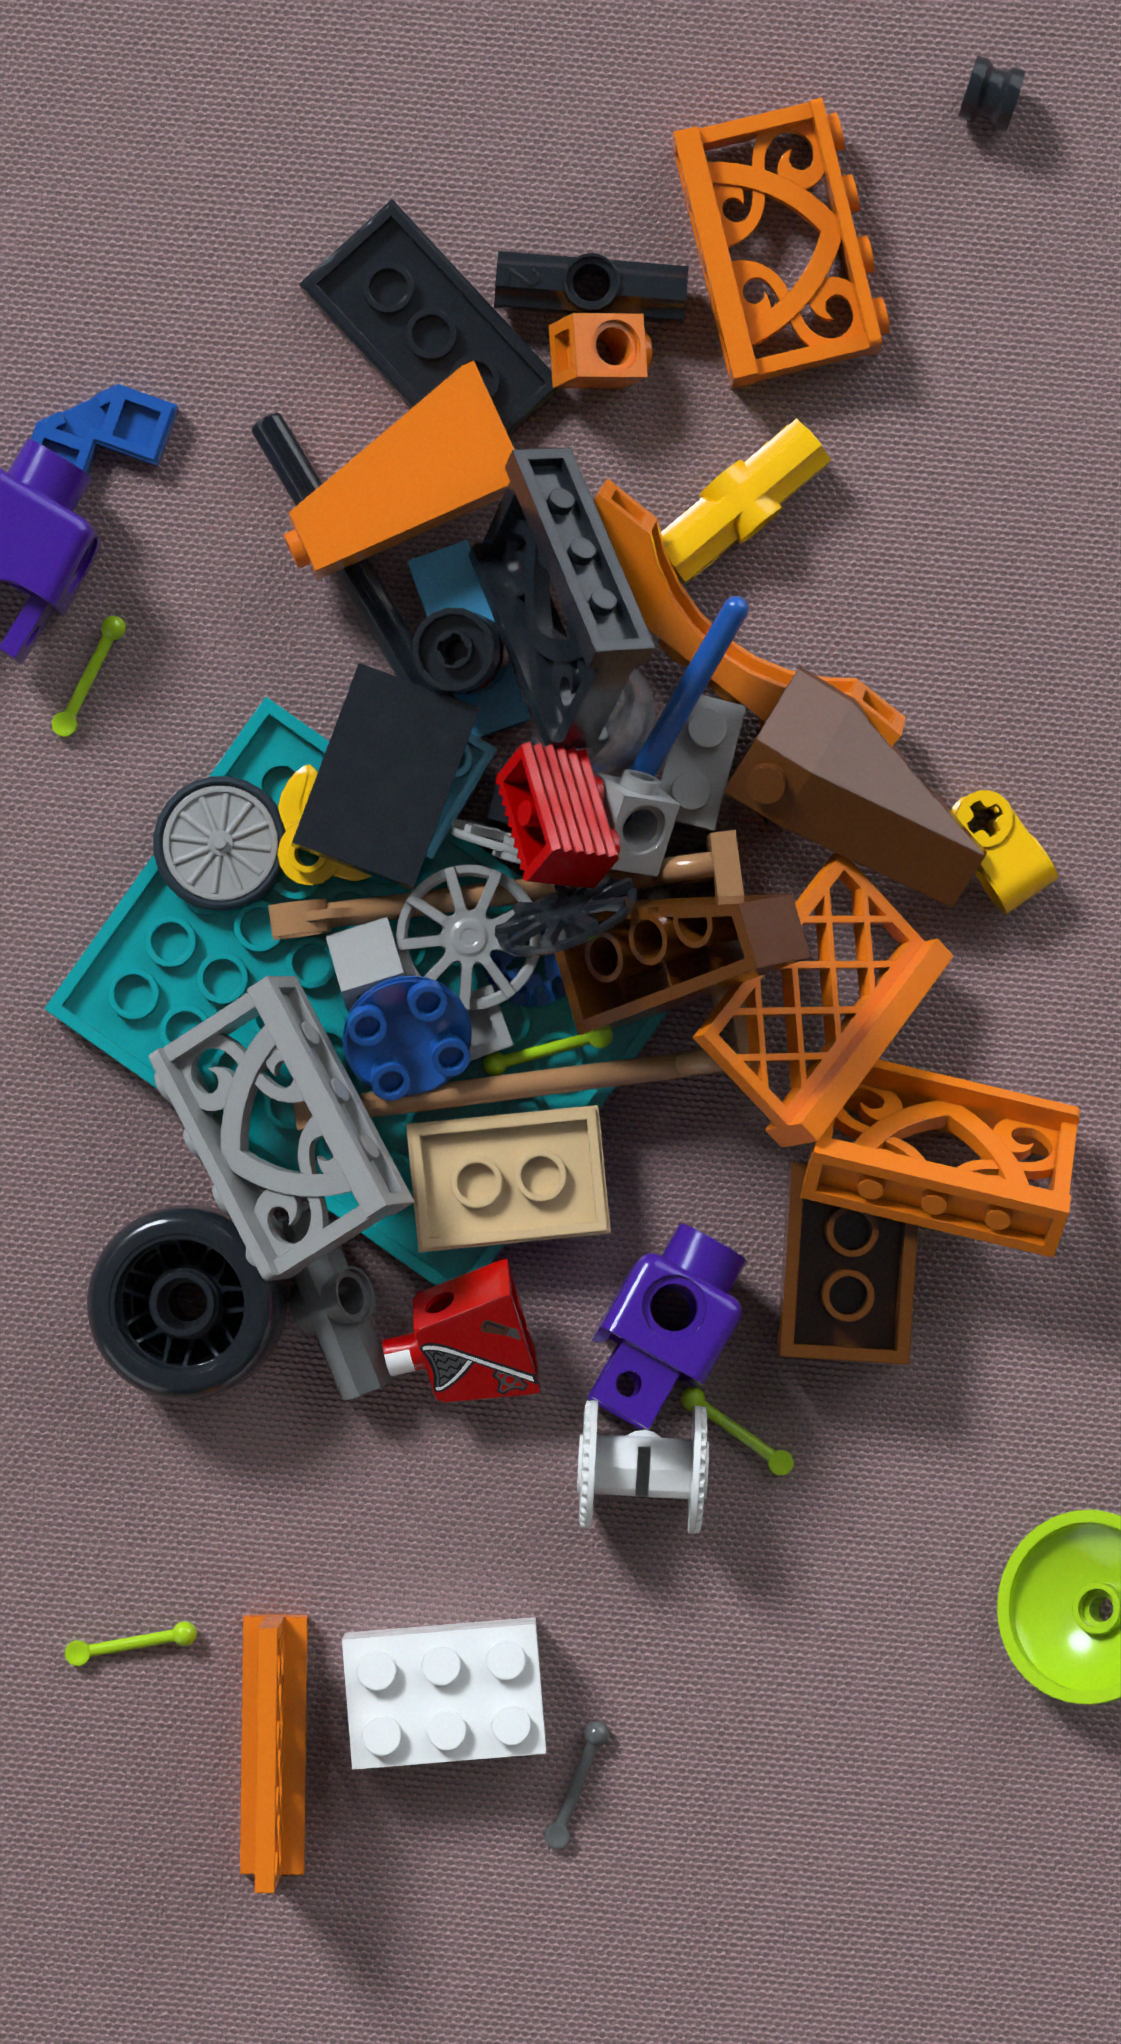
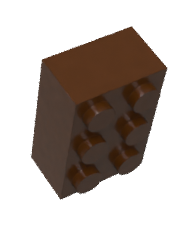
[776,1162,918,1365]

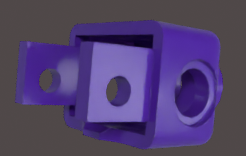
[0,439,100,665]
[586,1223,747,1430]

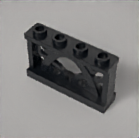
[469,447,655,750]

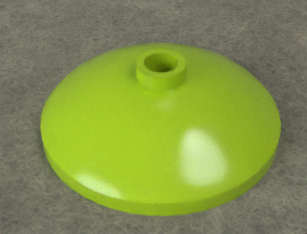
[997,1510,1121,1705]

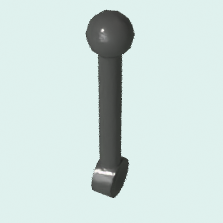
[544,1721,609,1849]

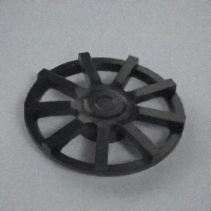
[495,873,638,957]

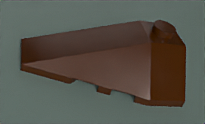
[723,666,987,908]

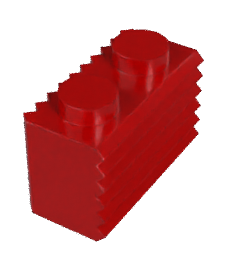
[495,741,620,889]

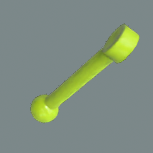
[51,615,126,737]
[482,1029,613,1076]
[680,1386,794,1475]
[65,1621,197,1666]

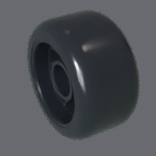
[87,1205,287,1401]

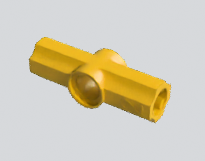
[661,419,832,585]

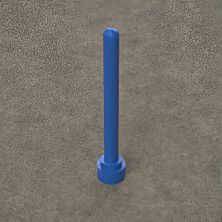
[624,596,749,825]

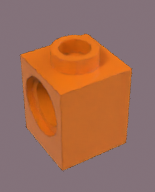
[549,313,652,389]

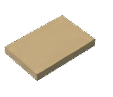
[406,1105,611,1252]

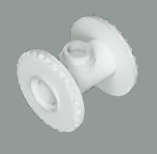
[577,1400,709,1534]

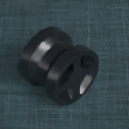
[958,55,1026,132]

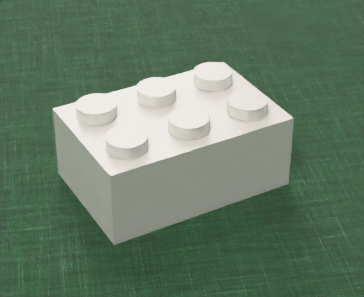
[342,1617,546,1770]

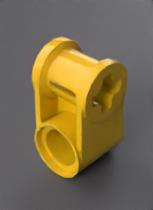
[951,790,1059,915]

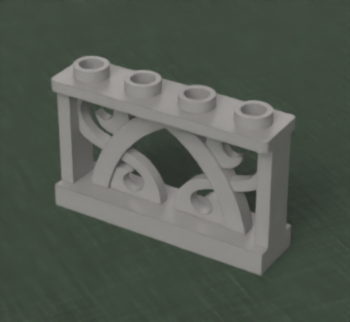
[149,976,414,1281]

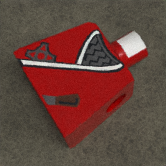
[382,1259,541,1403]

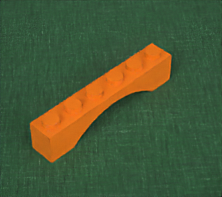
[592,478,906,747]

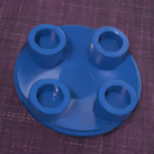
[343,976,472,1101]

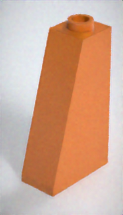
[283,361,514,580]

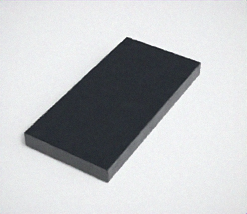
[299,199,562,438]

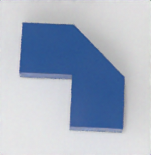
[31,384,180,506]

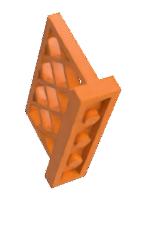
[692,853,954,1148]
[240,1614,308,1893]

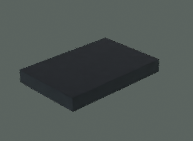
[291,663,480,890]

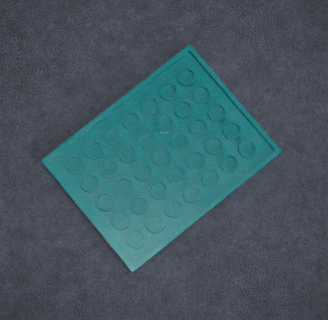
[44,697,669,1286]

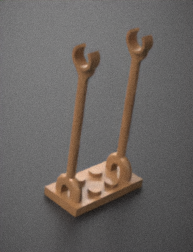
[268,830,769,1131]

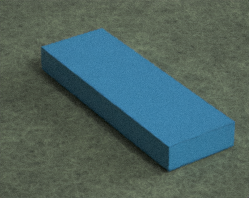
[407,540,531,739]

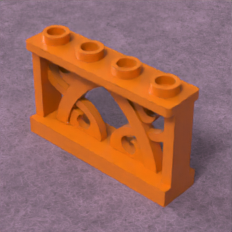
[672,97,890,390]
[800,1059,1080,1258]

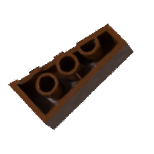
[554,893,811,1035]

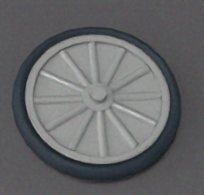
[153,776,286,911]

